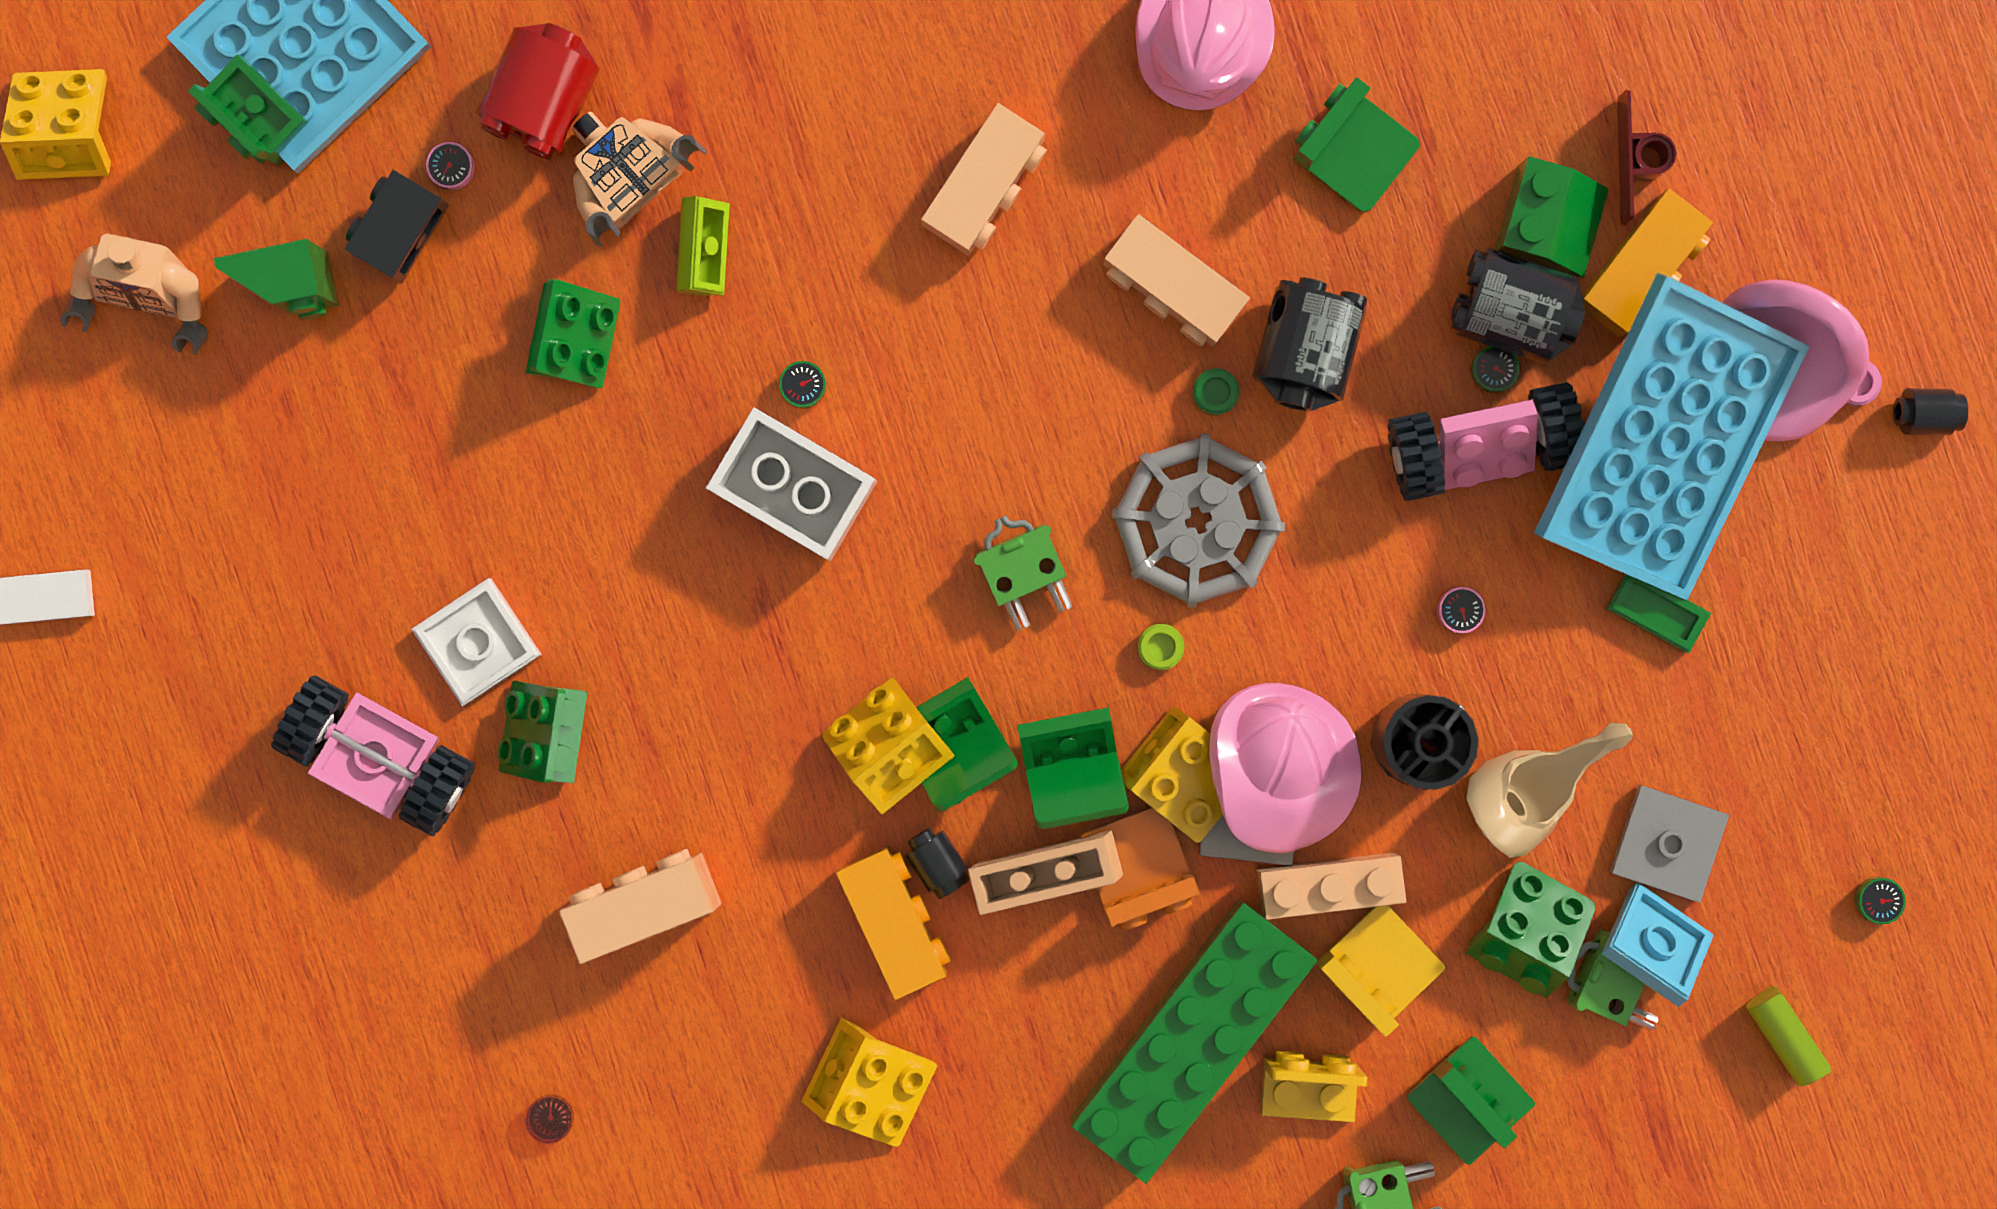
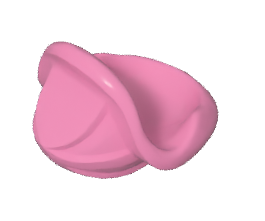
[1135,0,1275,110]

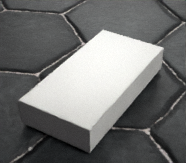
[0,570,95,625]

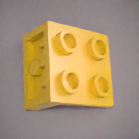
[0,69,111,180]
[822,678,955,814]
[1121,706,1223,843]
[1316,905,1445,1037]
[801,1018,937,1147]
[1260,1051,1367,1122]

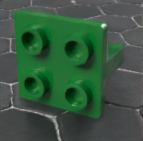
[188,54,309,166]
[525,279,621,388]
[498,681,588,783]
[1406,1036,1535,1165]

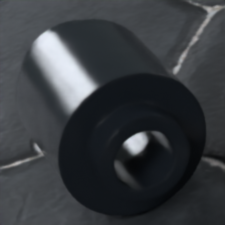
[1893,388,1968,435]
[905,827,970,899]

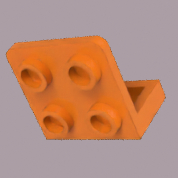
[1081,807,1200,930]

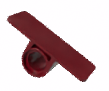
[1617,90,1677,225]

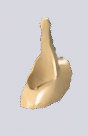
[1466,723,1633,858]

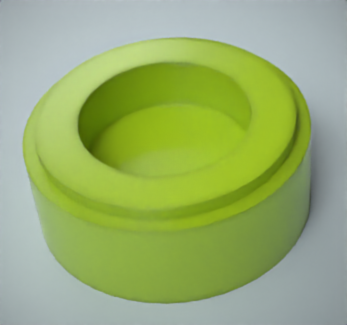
[1137,624,1184,670]

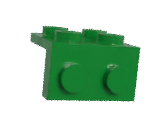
[1293,77,1420,213]
[916,677,1018,811]
[1017,707,1129,829]
[1466,862,1595,998]

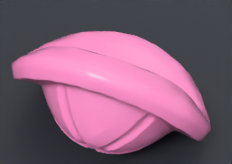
[1722,280,1869,441]
[1209,683,1362,853]

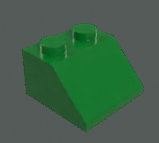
[1495,156,1609,278]
[213,239,339,320]

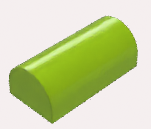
[676,196,730,296]
[1746,985,1831,1086]

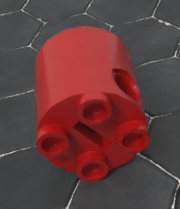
[475,23,600,160]

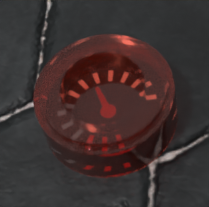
[525,1095,574,1143]

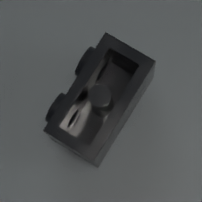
[344,170,449,284]

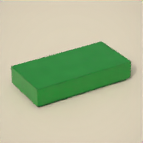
[1605,573,1711,654]

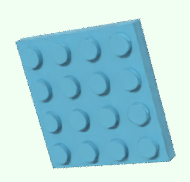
[167,0,432,173]

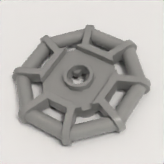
[1111,433,1285,608]

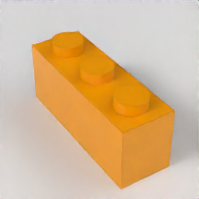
[1582,189,1713,338]
[836,846,951,1000]

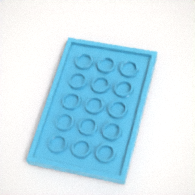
[1534,273,1810,600]

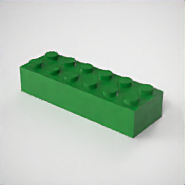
[1070,898,1318,1184]

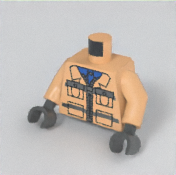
[571,111,707,247]
[61,234,208,355]

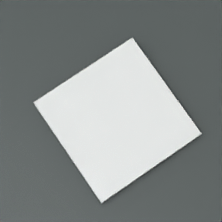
[412,578,542,706]

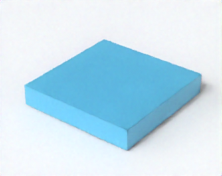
[1601,882,1714,1007]

